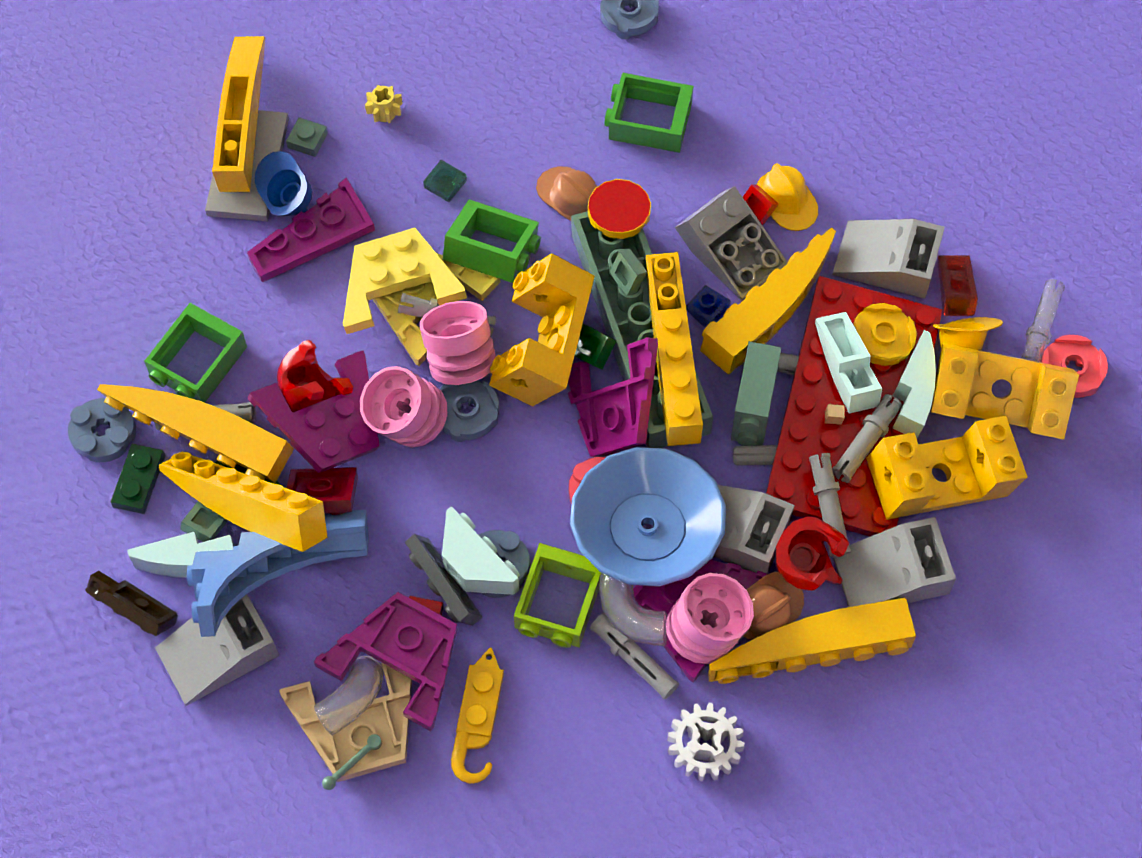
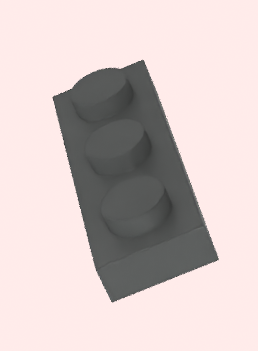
[405,534,482,626]

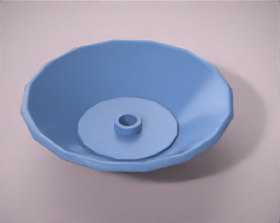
[570,447,726,586]

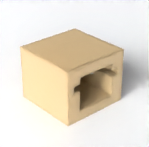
[825,404,845,425]

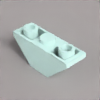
[442,506,520,595]

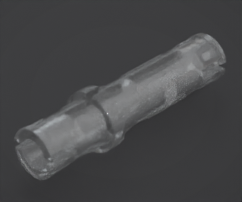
[1021,279,1065,362]

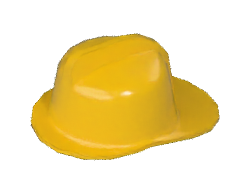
[757,163,818,231]
[933,317,1003,350]

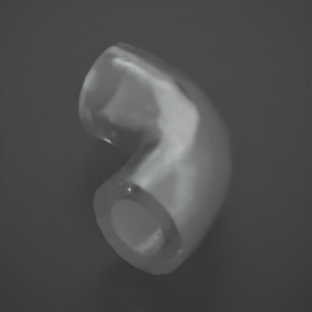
[599,574,667,646]
[314,655,383,735]

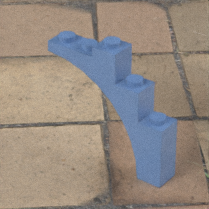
[187,510,369,637]

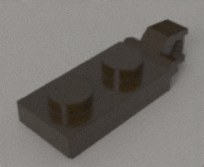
[85,571,178,636]

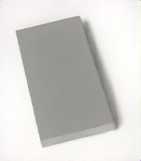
[205,110,289,222]

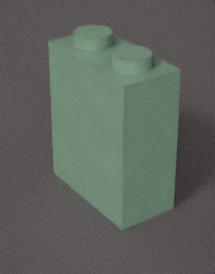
[731,341,781,446]

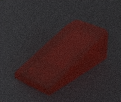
[938,255,978,316]

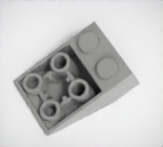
[674,186,787,300]
[832,219,945,299]
[713,485,795,574]
[833,517,956,607]
[155,594,279,706]

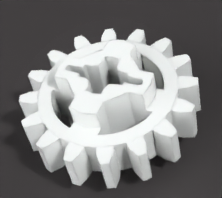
[667,703,745,781]

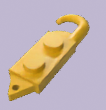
[451,647,504,784]

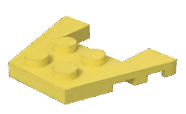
[343,228,467,334]
[373,253,501,366]

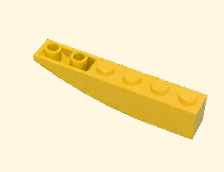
[212,36,265,192]
[700,227,836,375]
[645,252,703,446]
[97,384,294,483]
[159,452,328,552]
[708,598,916,684]

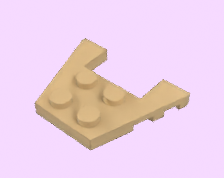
[279,662,412,782]

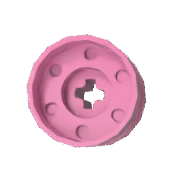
[420,301,496,385]
[360,366,447,448]
[666,573,754,664]

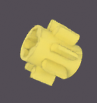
[365,85,403,123]

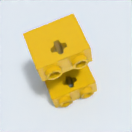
[489,253,595,407]
[930,343,1079,440]
[866,416,1028,520]

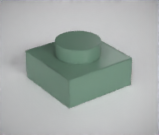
[286,118,328,157]
[609,248,647,296]
[180,501,227,542]

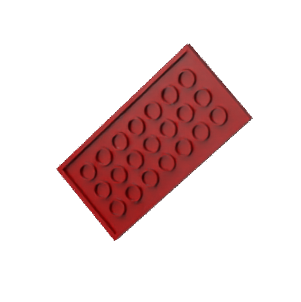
[765,276,943,537]

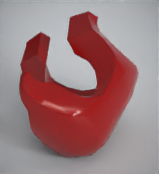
[277,340,354,412]
[776,516,850,591]

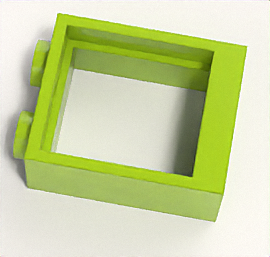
[513,543,604,648]

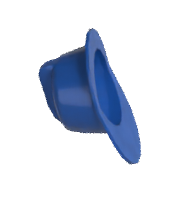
[254,151,313,216]

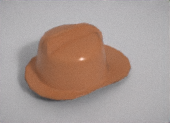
[536,166,597,221]
[743,572,804,640]

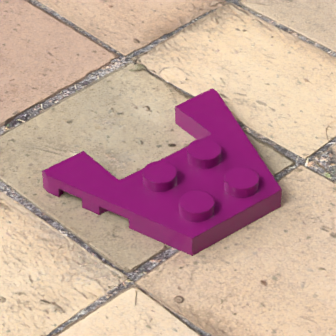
[567,337,658,457]
[247,350,380,473]
[628,560,768,683]
[314,592,458,731]

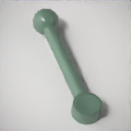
[322,734,382,790]

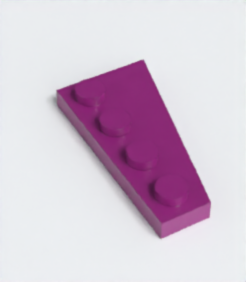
[247,177,375,283]

